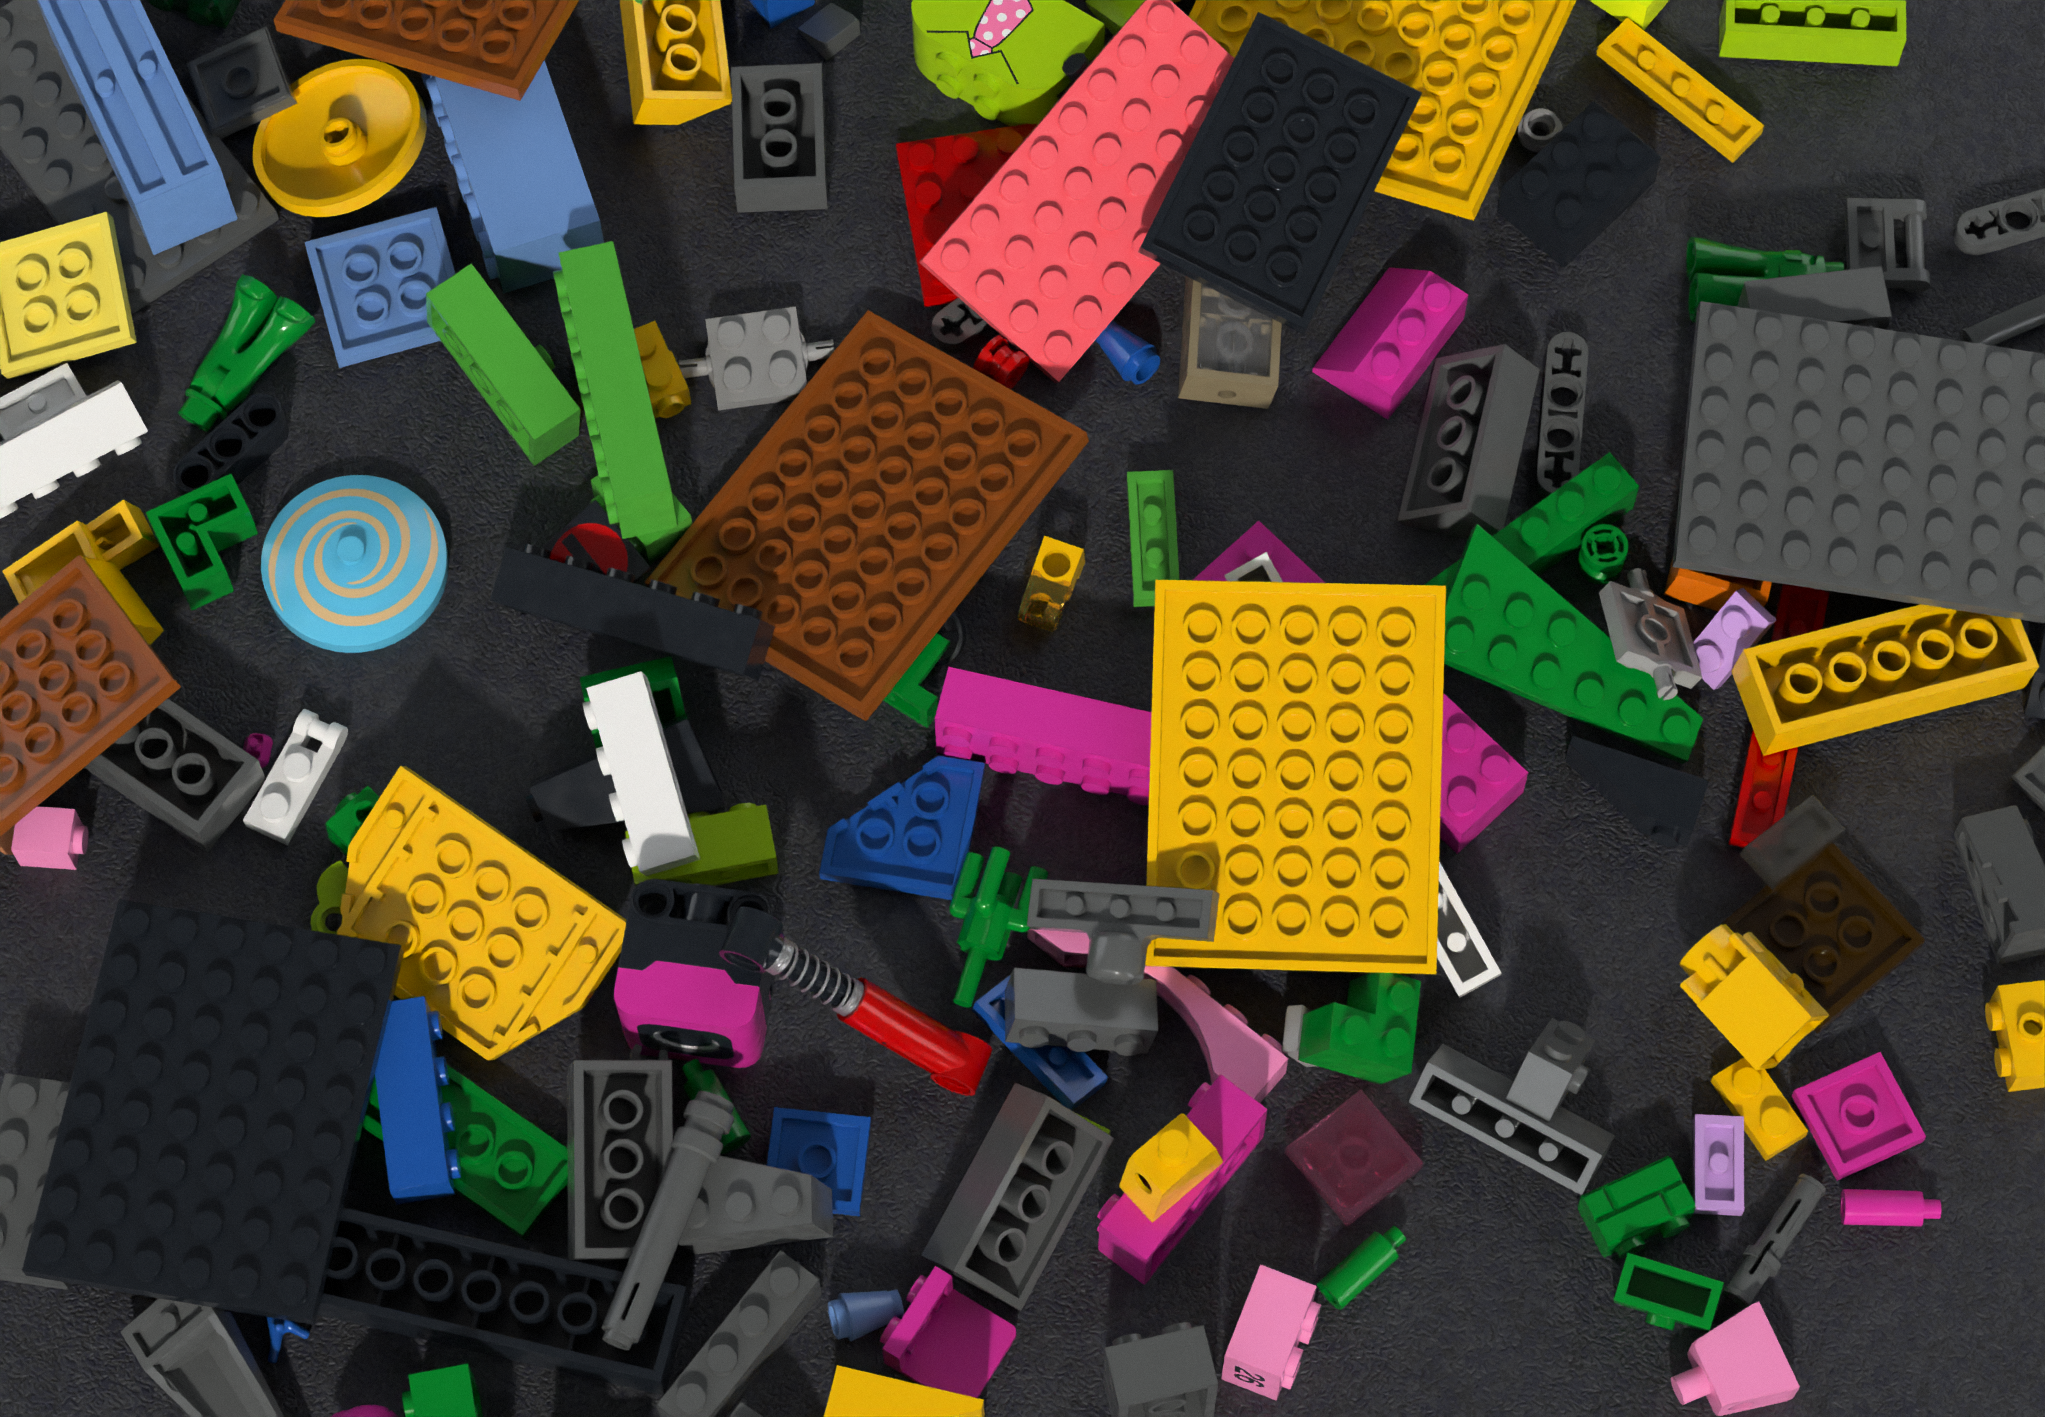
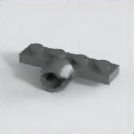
[1027,879,1219,985]

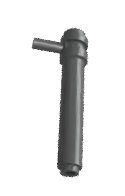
[601,1091,734,1350]

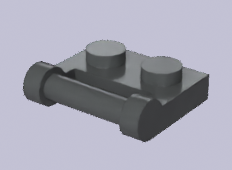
[1844,198,1931,293]

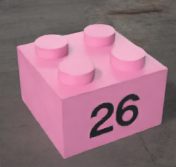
[1221,1264,1321,1401]

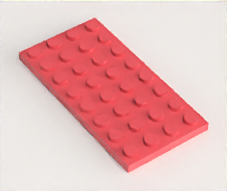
[919,0,1235,384]

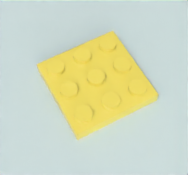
[0,212,137,379]

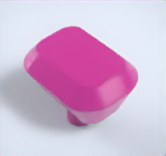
[243,733,273,768]

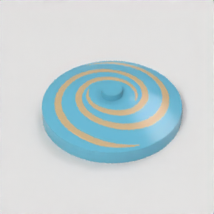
[261,475,449,653]

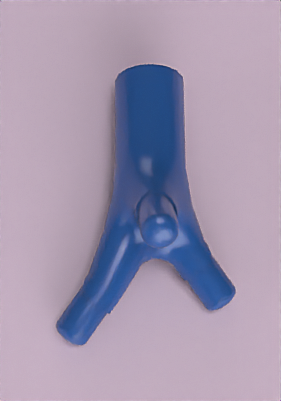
[266,1317,310,1363]

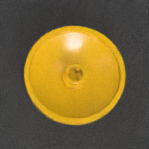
[253,59,427,217]

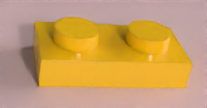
[1711,1058,1808,1161]

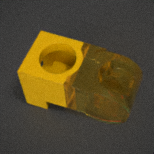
[1018,536,1085,633]

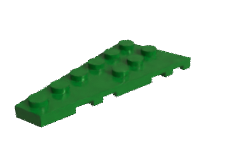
[1444,524,1703,764]

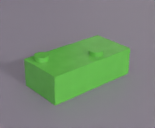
[426,263,580,466]

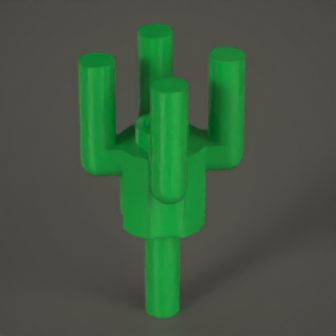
[949,847,1048,1008]

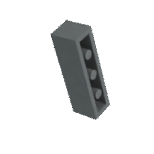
[1408,1044,1615,1195]
[656,1250,822,1417]

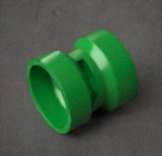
[1578,524,1628,585]

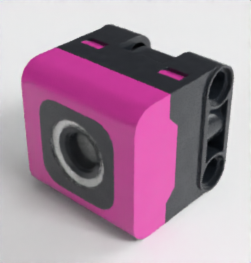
[614,879,776,1068]

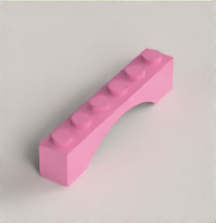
[1027,928,1288,1103]

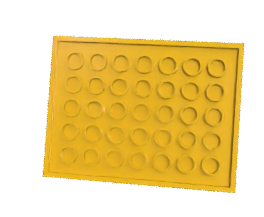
[1188,0,1576,221]
[1145,580,1446,975]

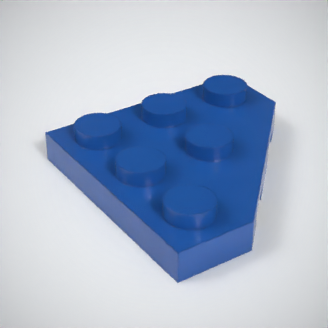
[819,756,985,900]

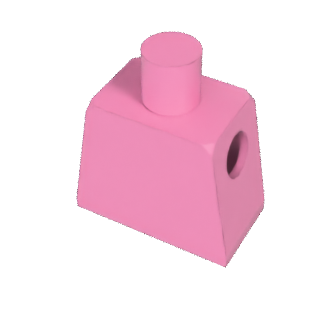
[1671,1302,1800,1416]

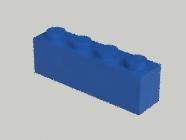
[375,996,461,1205]

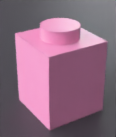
[11,806,88,870]

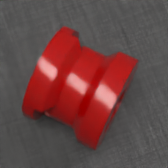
[973,335,1030,389]

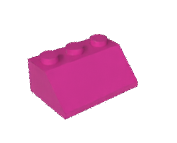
[1312,267,1468,420]

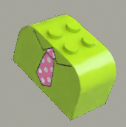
[911,0,1105,127]

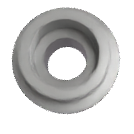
[1517,108,1563,153]

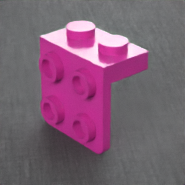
[880,1266,1016,1398]

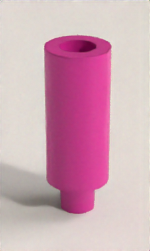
[1840,1189,1941,1227]

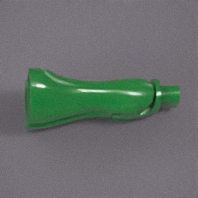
[1686,237,1844,323]
[178,274,315,432]

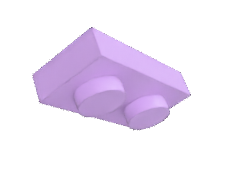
[1693,588,1777,690]
[1693,1114,1744,1216]

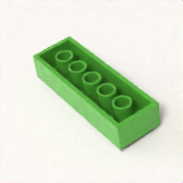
[553,241,677,539]

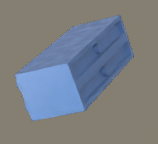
[37,0,238,255]
[420,61,604,293]

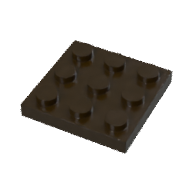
[1721,836,1925,1034]

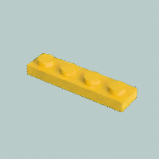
[1596,17,1764,163]

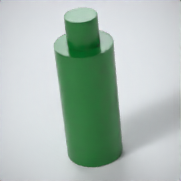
[682,1059,751,1154]
[1317,1225,1406,1310]

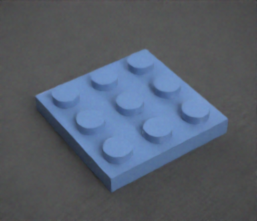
[304,207,456,368]

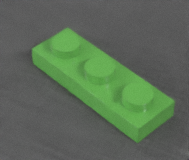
[1127,470,1179,607]

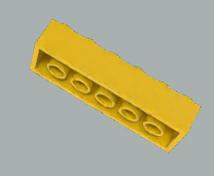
[1731,604,2039,756]

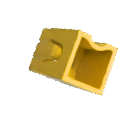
[1679,924,1829,1070]

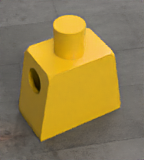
[1119,1113,1223,1223]

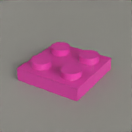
[1792,1052,1926,1181]

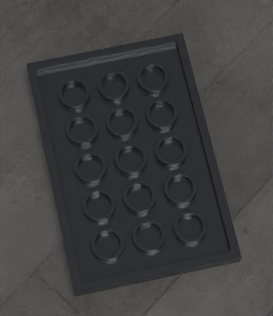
[1138,12,1422,334]

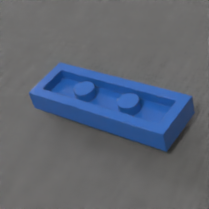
[972,975,1108,1111]

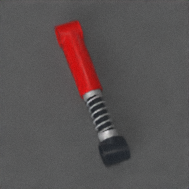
[719,907,992,1096]

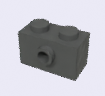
[1505,1018,1595,1122]

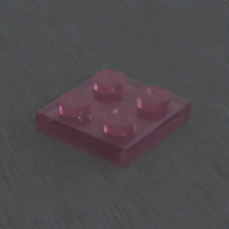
[1285,1090,1423,1227]

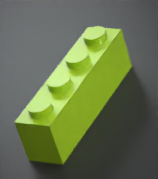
[1719,0,1906,66]

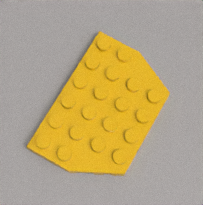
[337,766,627,1061]

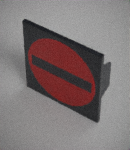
[542,500,651,583]

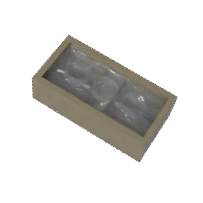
[1178,276,1282,409]

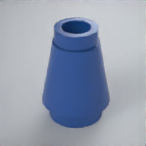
[1095,320,1161,385]

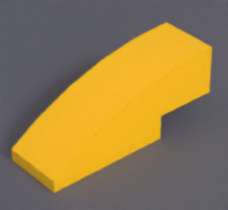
[3,500,160,604]

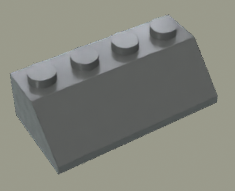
[1398,344,1540,539]
[921,1083,1114,1311]

